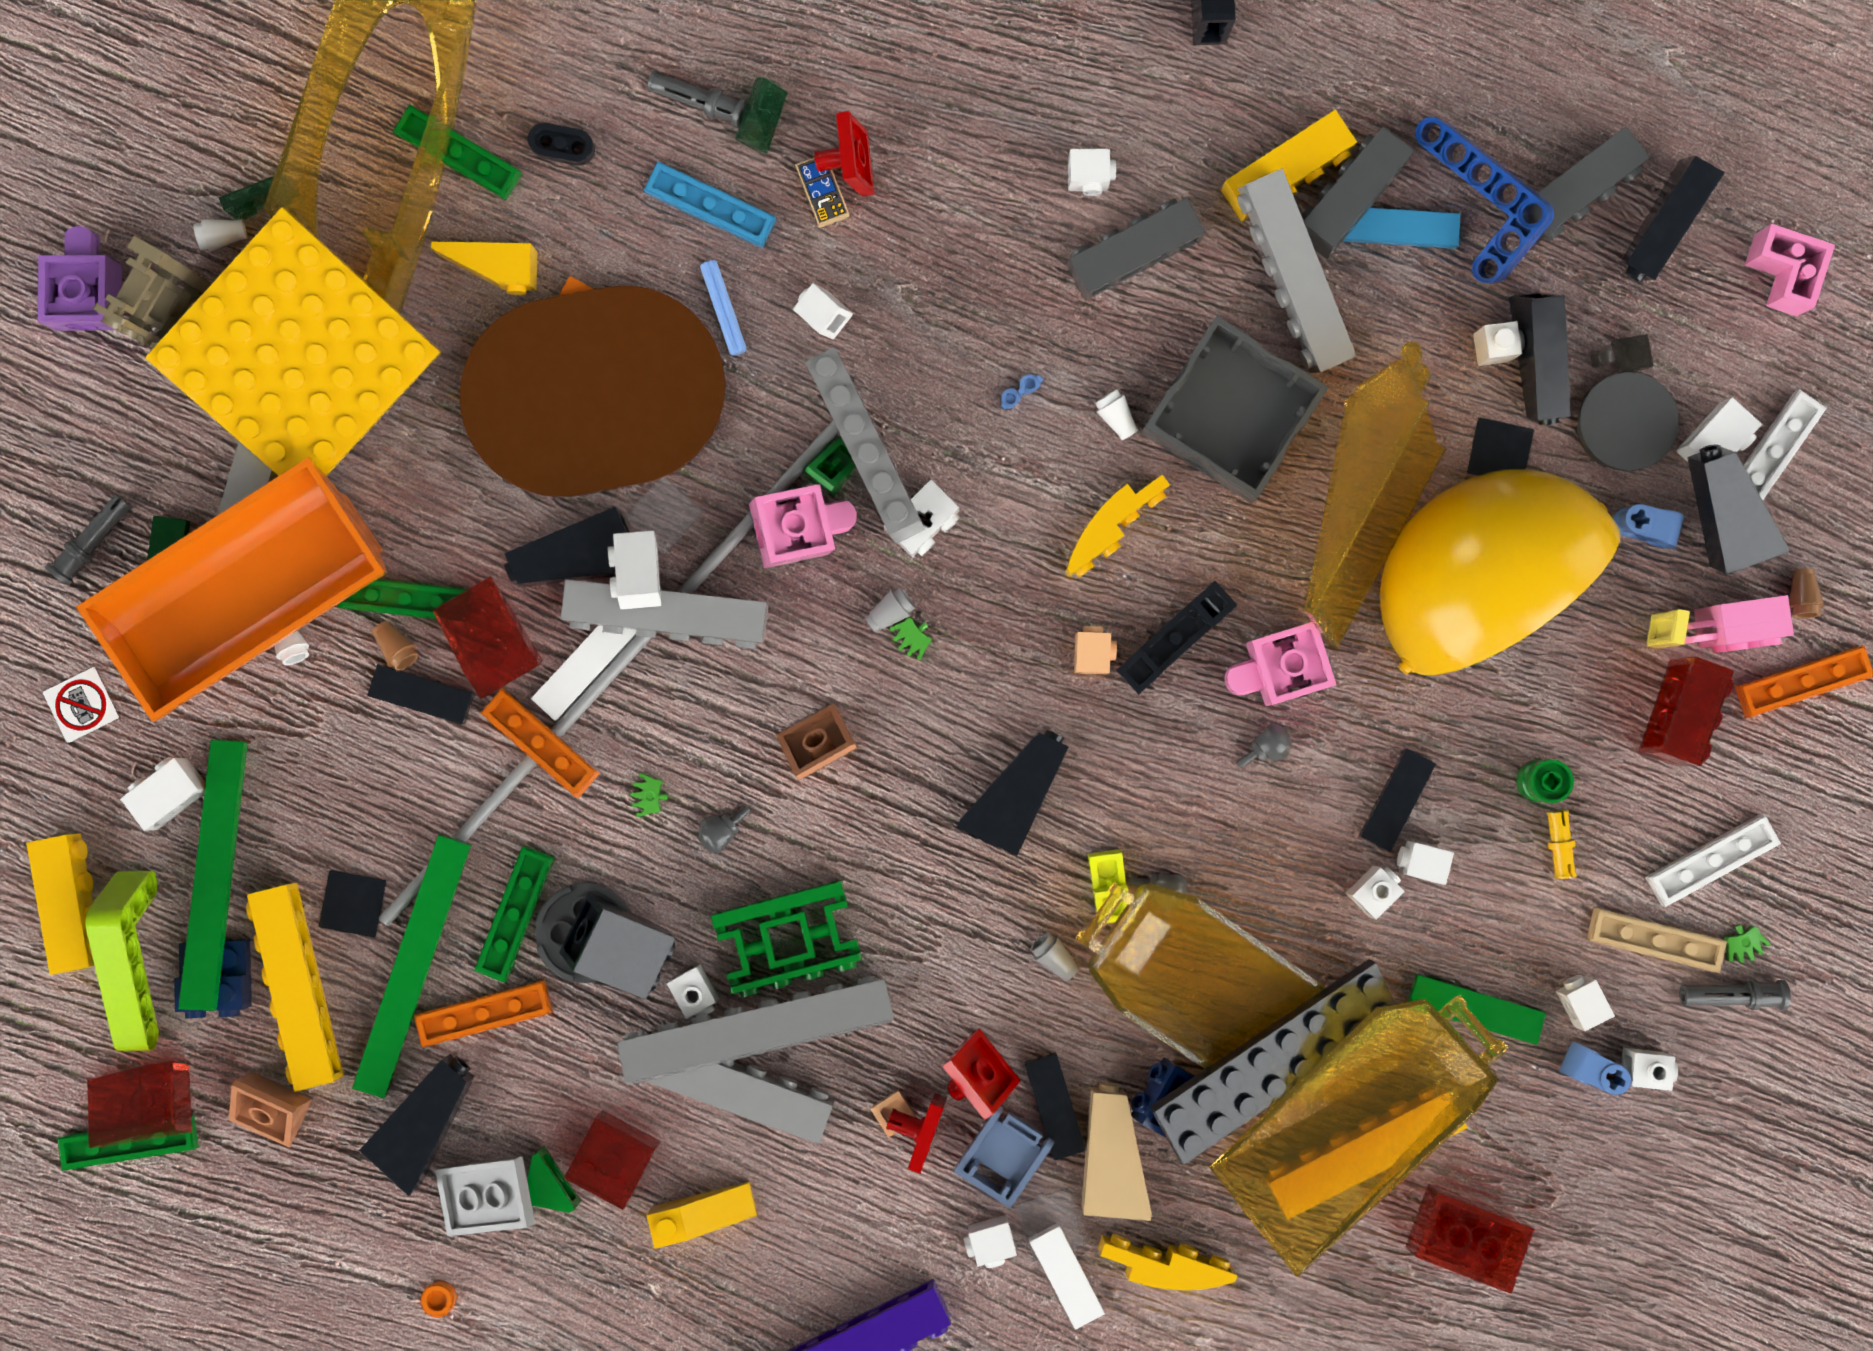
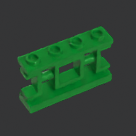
[710,879,862,998]

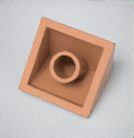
[776,703,859,781]
[229,1072,312,1148]

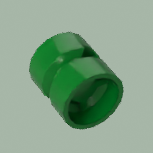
[1516,759,1574,803]

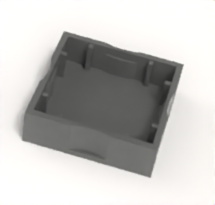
[1141,316,1329,504]

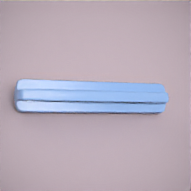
[700,260,747,356]

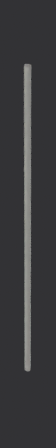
[379,420,839,926]

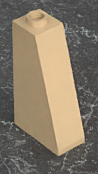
[1081,1082,1152,1221]

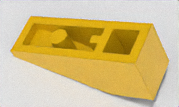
[431,242,538,295]
[646,1182,757,1249]

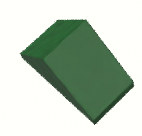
[805,437,857,498]
[527,1146,581,1213]

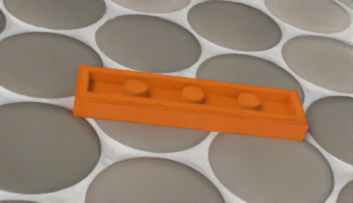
[1735,645,1873,718]
[480,688,600,798]
[414,980,554,1048]

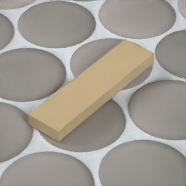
[1586,908,1727,973]

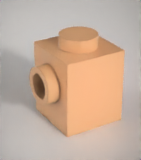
[1074,626,1117,675]

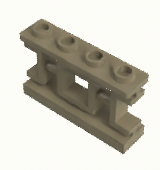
[93,236,212,349]

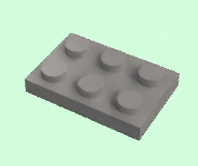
[435,1156,535,1237]

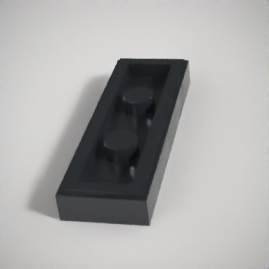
[367,664,475,725]
[1359,748,1436,852]
[1024,1052,1086,1161]

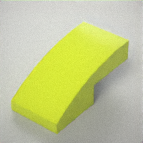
[1088,849,1132,925]

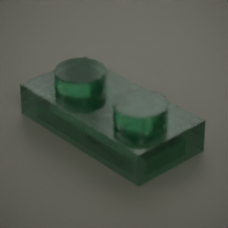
[735,77,788,154]
[219,173,296,219]

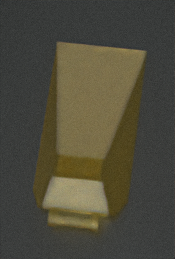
[1304,341,1446,650]
[1075,882,1341,1127]
[1209,995,1508,1277]

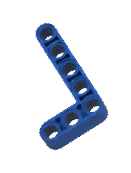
[1415,117,1554,284]

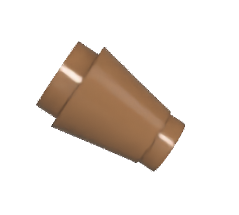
[1789,568,1824,619]
[372,621,418,671]

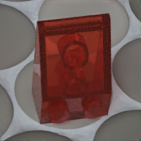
[433,576,543,699]
[87,1061,192,1148]

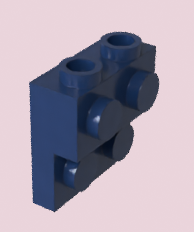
[174,940,252,1019]
[1131,1057,1196,1137]

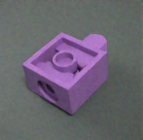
[38,226,122,331]

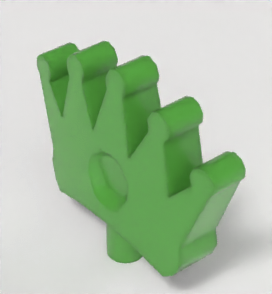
[890,618,932,660]
[630,773,668,817]
[1724,924,1770,963]

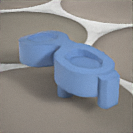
[1001,374,1043,411]

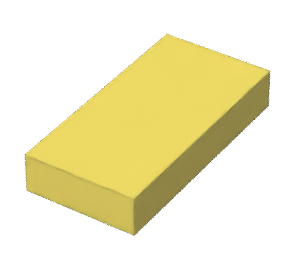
[1647,609,1690,649]

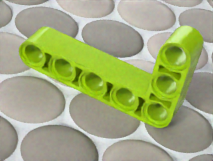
[85,870,159,1051]

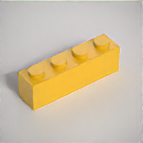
[1220,109,1357,222]
[26,833,95,975]

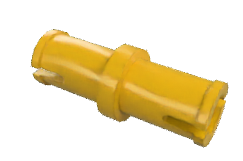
[1546,810,1577,879]

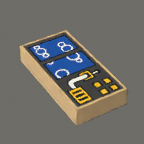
[795,158,850,228]

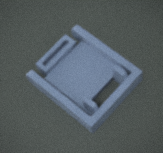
[954,1106,1054,1208]

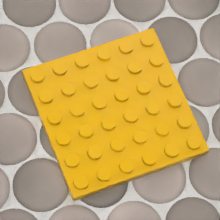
[145,207,441,476]

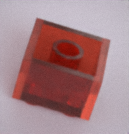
[563,1110,661,1210]

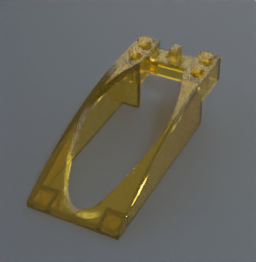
[264,0,476,314]

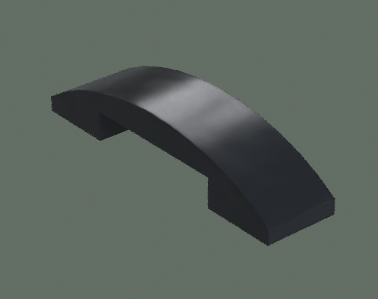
[1116,581,1237,695]

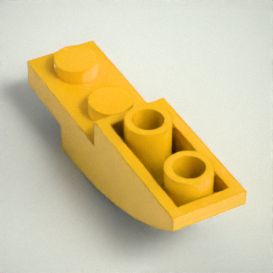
[1065,475,1170,578]
[1098,1234,1238,1290]

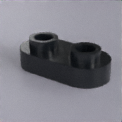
[528,123,595,166]

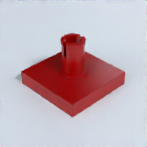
[814,111,875,197]
[942,1028,1021,1120]
[886,1093,947,1174]

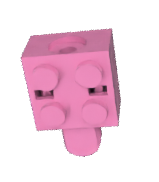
[749,484,857,568]
[1685,595,1794,653]
[1224,621,1336,706]

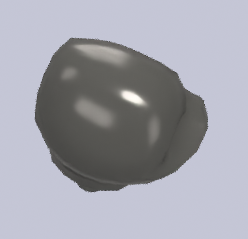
[1237,723,1292,768]
[698,806,751,854]
[1128,873,1187,909]

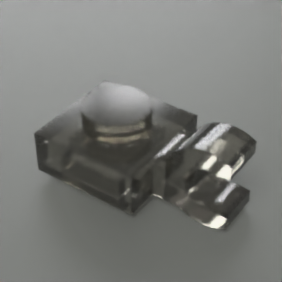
[1590,334,1654,374]

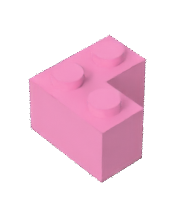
[1745,224,1835,316]

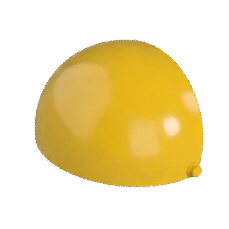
[1380,469,1621,675]

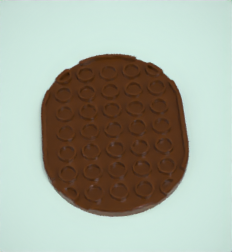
[460,286,725,497]

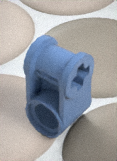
[1613,504,1684,549]
[1559,1041,1631,1095]

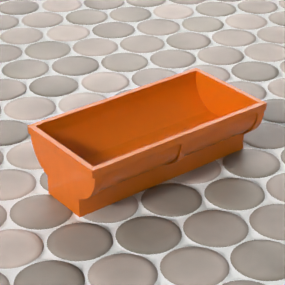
[76,457,387,722]

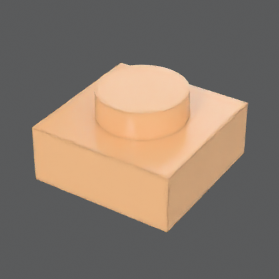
[870,1089,917,1138]

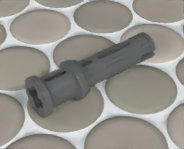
[647,70,748,128]
[45,493,133,586]
[1679,980,1791,1010]

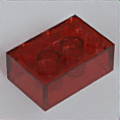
[1638,657,1734,767]
[1405,1184,1535,1294]

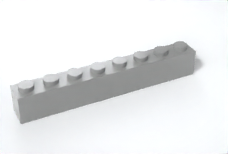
[617,976,894,1086]

